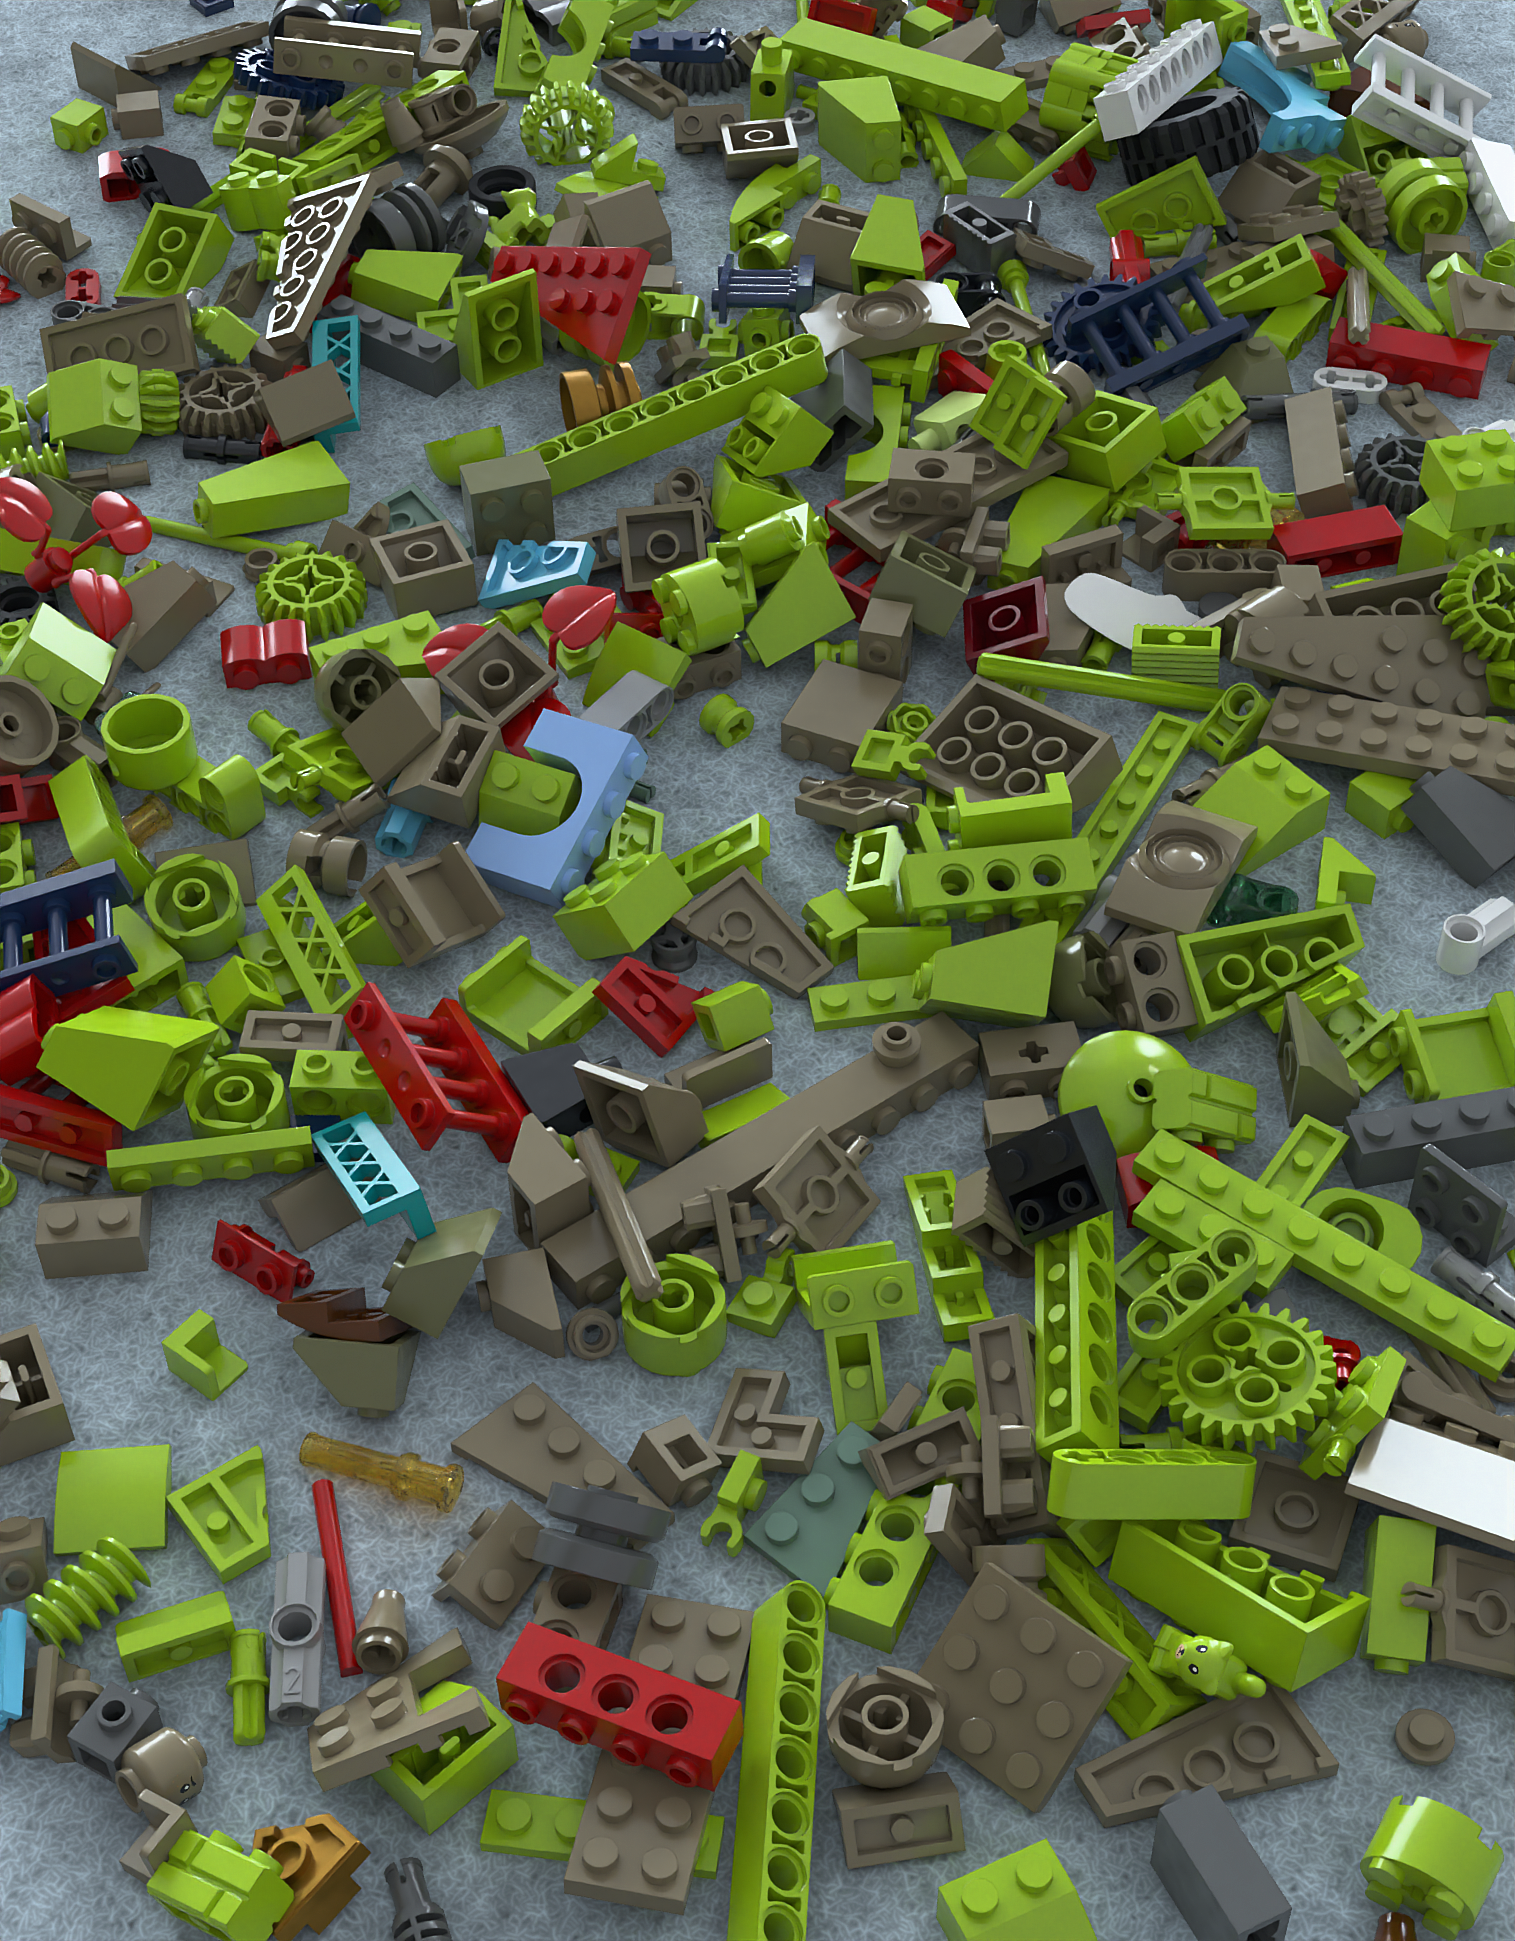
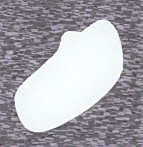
[1064,573,1202,650]

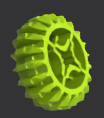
[519,79,614,166]
[1438,547,1515,662]
[254,550,368,645]

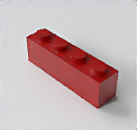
[1326,316,1492,400]

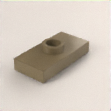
[318,519,382,588]

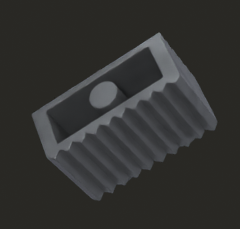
[943,201,1017,282]

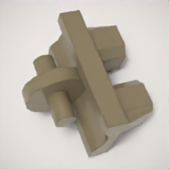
[654,331,711,388]
[938,506,1010,587]
[680,1184,768,1283]
[946,1415,1038,1529]
[9,1644,104,1764]

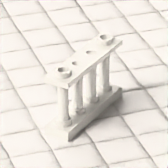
[1352,34,1492,158]

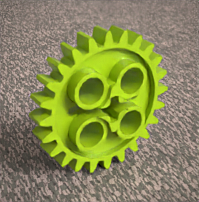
[1157,1302,1337,1453]

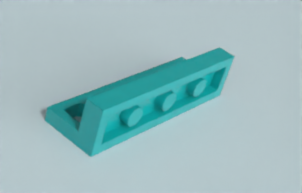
[312,315,361,453]
[311,1111,437,1240]

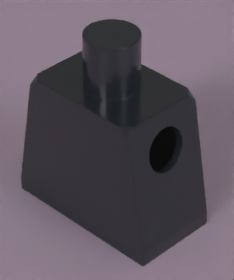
[501,1043,623,1137]

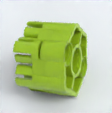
[1038,42,1138,162]

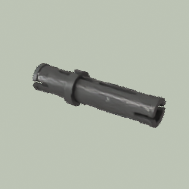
[1240,388,1358,420]

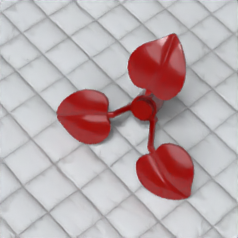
[0,477,152,643]
[422,585,617,762]

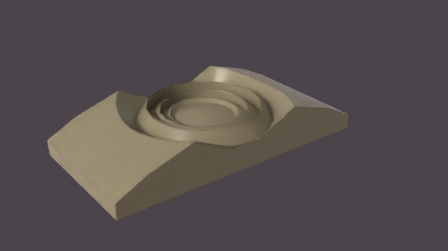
[799,279,971,363]
[1104,800,1258,938]

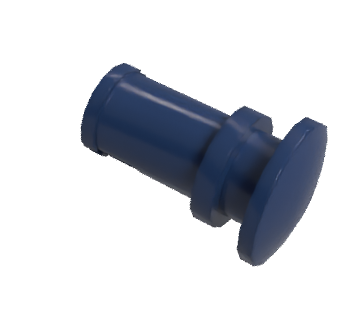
[344,3,382,26]

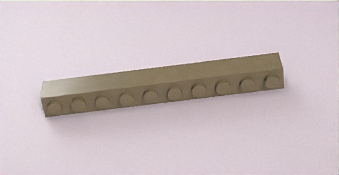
[541,1011,979,1310]

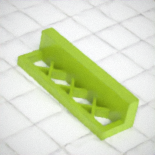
[255,865,366,1039]
[1025,1538,1208,1740]

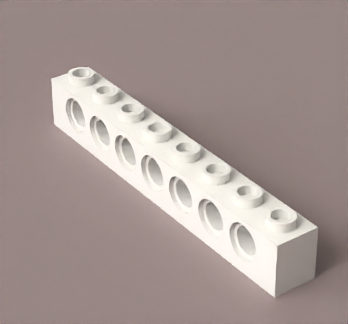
[1093,19,1223,142]

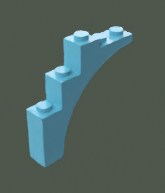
[1218,41,1347,154]

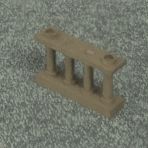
[273,15,422,89]

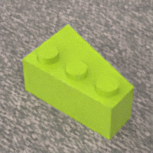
[308,610,445,695]

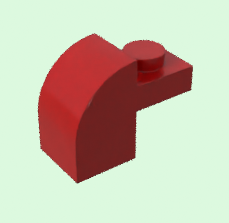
[0,774,60,825]

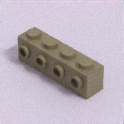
[1284,386,1359,520]

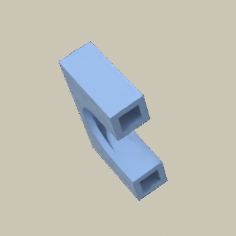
[466,708,649,909]

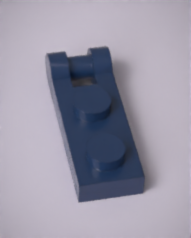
[630,27,728,63]

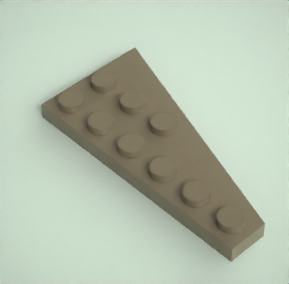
[266,173,379,350]

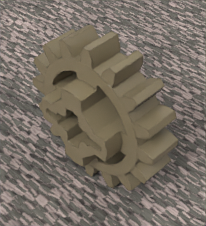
[1334,170,1389,249]

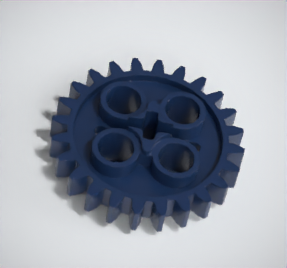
[233,48,345,111]
[1043,274,1165,376]

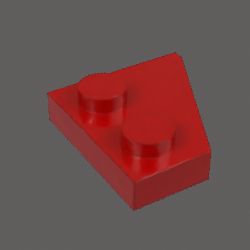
[592,956,714,1058]

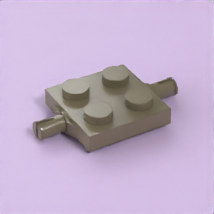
[794,773,922,834]
[752,1125,881,1258]
[1401,1544,1515,1682]

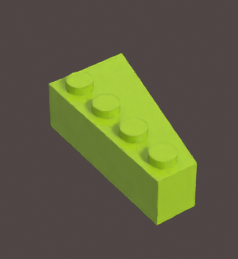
[1176,903,1365,1043]
[1107,1519,1371,1692]

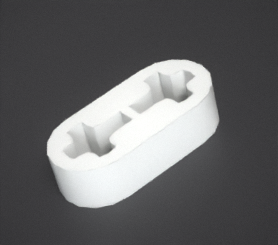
[1312,367,1388,404]

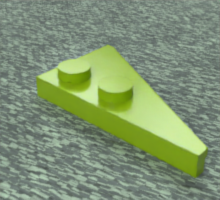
[493,0,548,97]

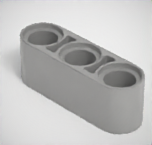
[578,670,674,742]

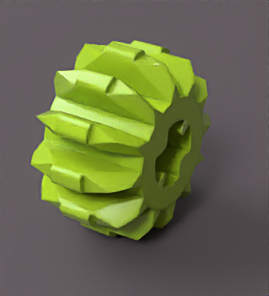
[138,369,180,436]

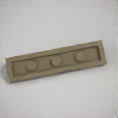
[1327,0,1420,65]
[968,1313,1069,1540]

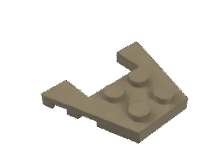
[307,1627,491,1792]

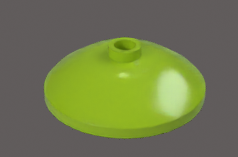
[1058,1030,1192,1159]

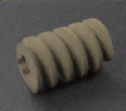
[0,227,66,299]

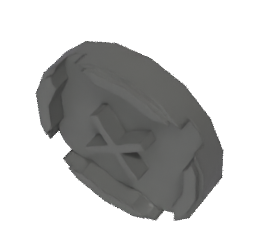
[441,200,489,273]

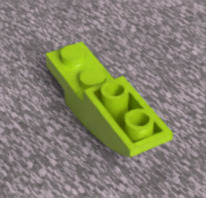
[729,154,822,252]

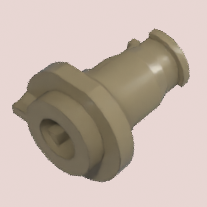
[413,144,473,208]

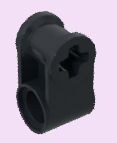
[935,271,1006,318]

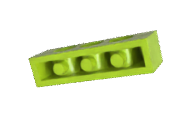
[898,837,1097,926]

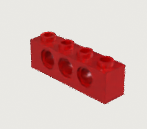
[496,1621,744,1792]

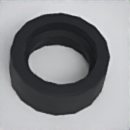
[468,165,537,220]

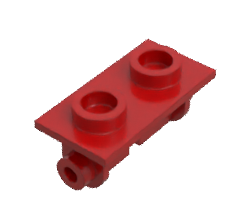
[211,1219,315,1303]

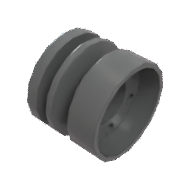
[352,183,446,258]

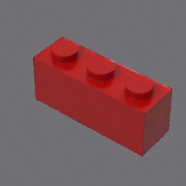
[1266,505,1403,578]

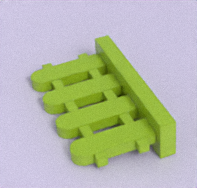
[859,278,959,403]

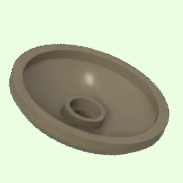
[413,99,509,160]

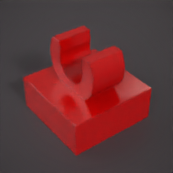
[1052,147,1097,192]

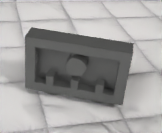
[1407,1143,1515,1268]

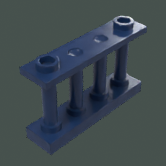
[1066,253,1250,396]
[711,254,815,324]
[0,858,138,997]

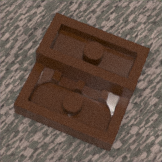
[277,1287,413,1342]

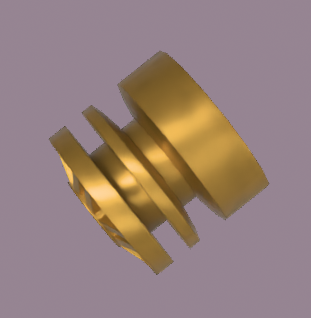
[559,361,642,432]

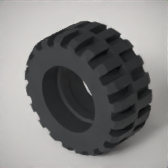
[1116,87,1260,186]

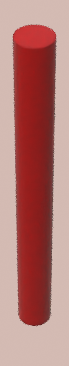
[311,1479,363,1678]

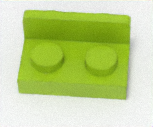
[590,800,664,882]

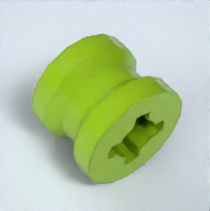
[699,693,754,748]

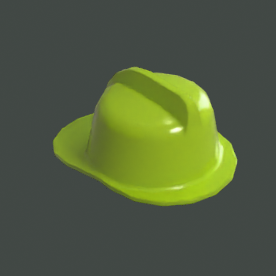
[1303,1187,1423,1270]

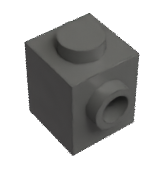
[67,1681,164,1784]

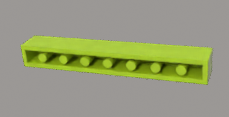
[779,17,1029,133]

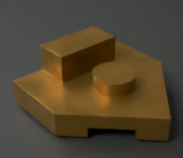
[252,1813,371,1941]

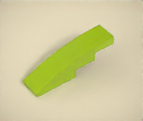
[903,1169,995,1342]

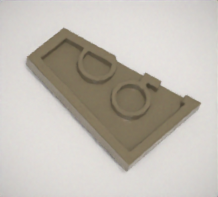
[670,865,834,999]

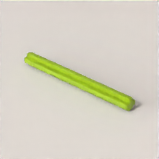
[1321,218,1445,336]
[976,653,1225,712]

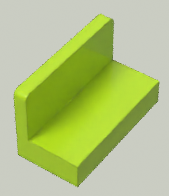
[115,1591,236,1683]

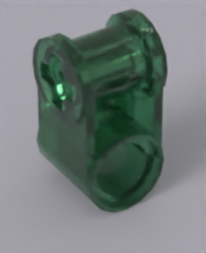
[1206,873,1299,928]

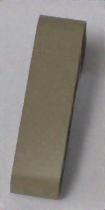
[568,466,714,577]

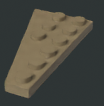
[1230,615,1492,719]

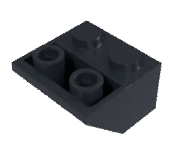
[118,145,213,213]
[984,1105,1117,1247]

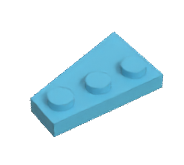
[478,539,596,609]

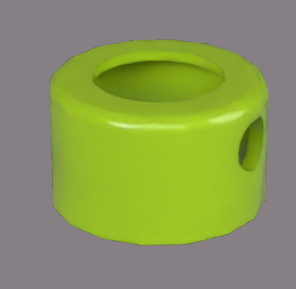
[101,694,198,791]

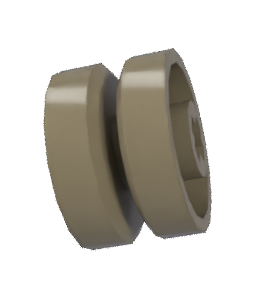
[0,675,59,778]

